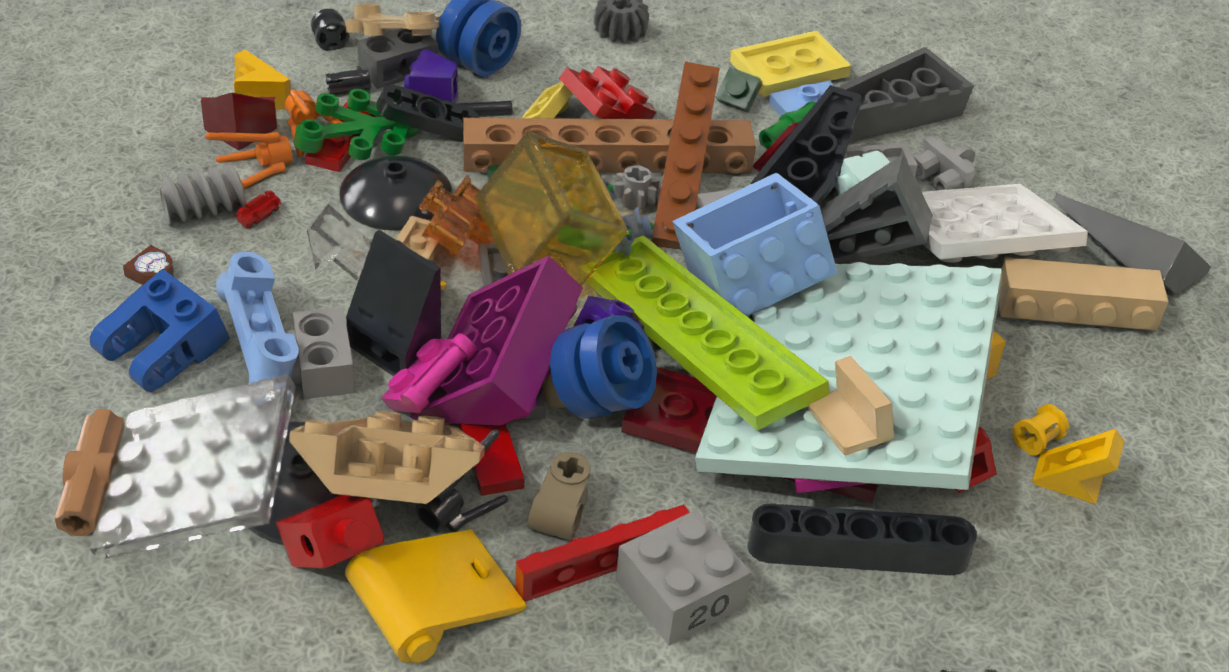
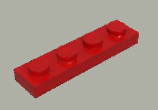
[515,504,690,602]

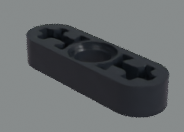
[376,85,479,142]

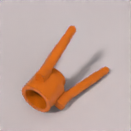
[285,90,352,157]
[205,131,293,190]

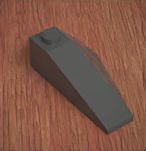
[1053,193,1211,295]

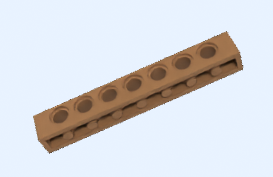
[463,118,756,173]

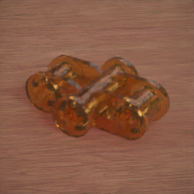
[419,176,502,258]

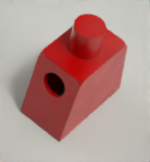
[276,495,385,568]

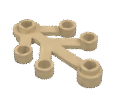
[346,3,441,36]

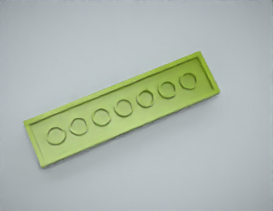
[577,235,830,431]

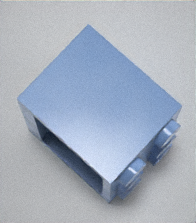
[672,173,837,316]

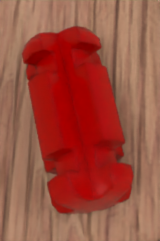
[236,190,281,229]

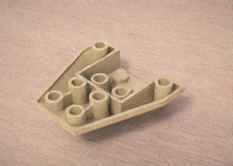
[289,411,485,504]

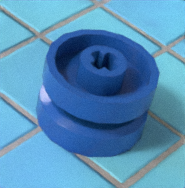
[436,0,521,77]
[550,315,657,419]

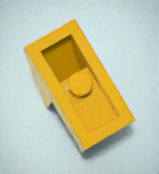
[234,50,291,109]
[1032,429,1125,504]

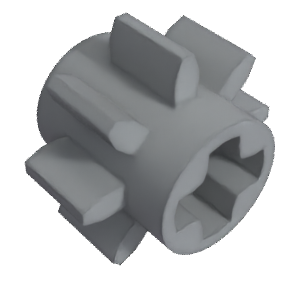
[614,165,660,210]

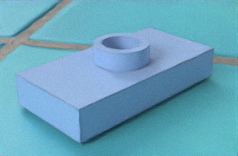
[769,80,834,116]

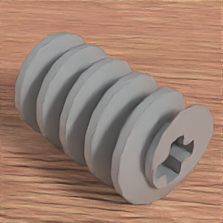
[160,163,246,225]

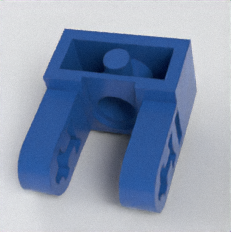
[89,269,230,392]

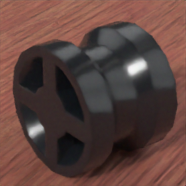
[310,9,350,51]

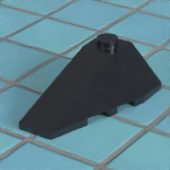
[751,85,862,206]

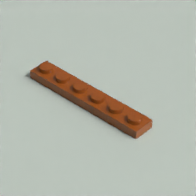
[651,62,720,250]

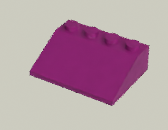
[409,256,583,425]

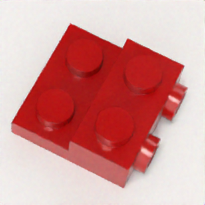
[559,66,657,119]

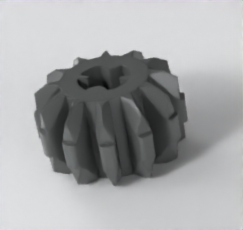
[594,0,649,44]

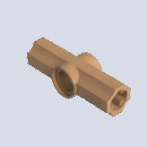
[54,409,126,536]

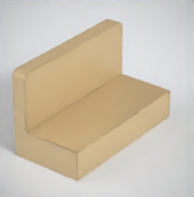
[807,356,894,455]

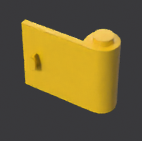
[345,529,527,663]

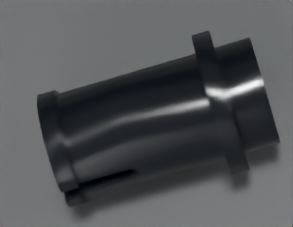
[325,66,371,95]

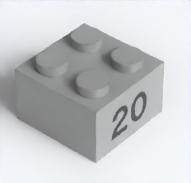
[616,510,752,646]

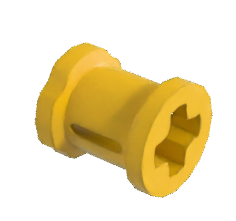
[1012,404,1070,456]

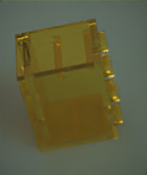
[475,131,629,286]

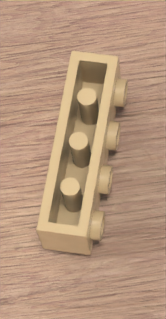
[999,257,1168,331]

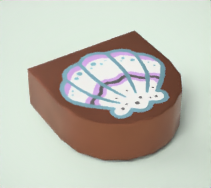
[123,245,174,285]

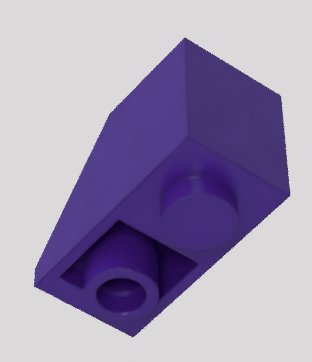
[404,50,458,110]

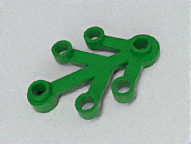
[294,89,420,160]

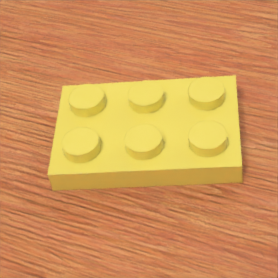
[730,31,851,97]

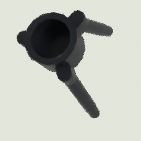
[416,429,508,533]

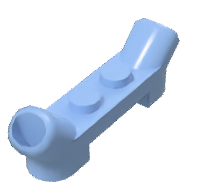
[216,252,299,405]

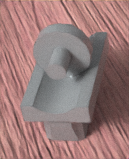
[914,135,977,191]

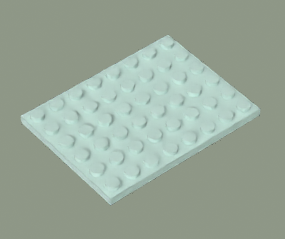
[695,262,1002,490]

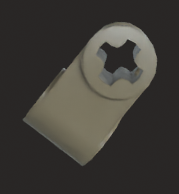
[527,452,591,541]

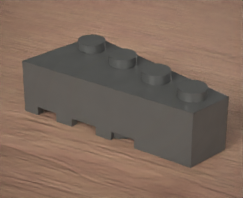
[838,47,974,142]

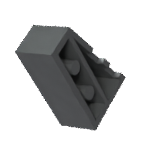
[820,154,933,264]

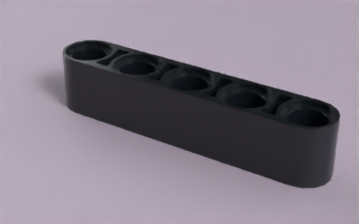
[747,504,977,576]

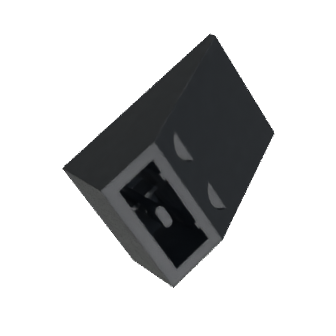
[346,229,441,377]

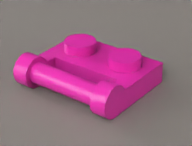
[381,333,477,413]

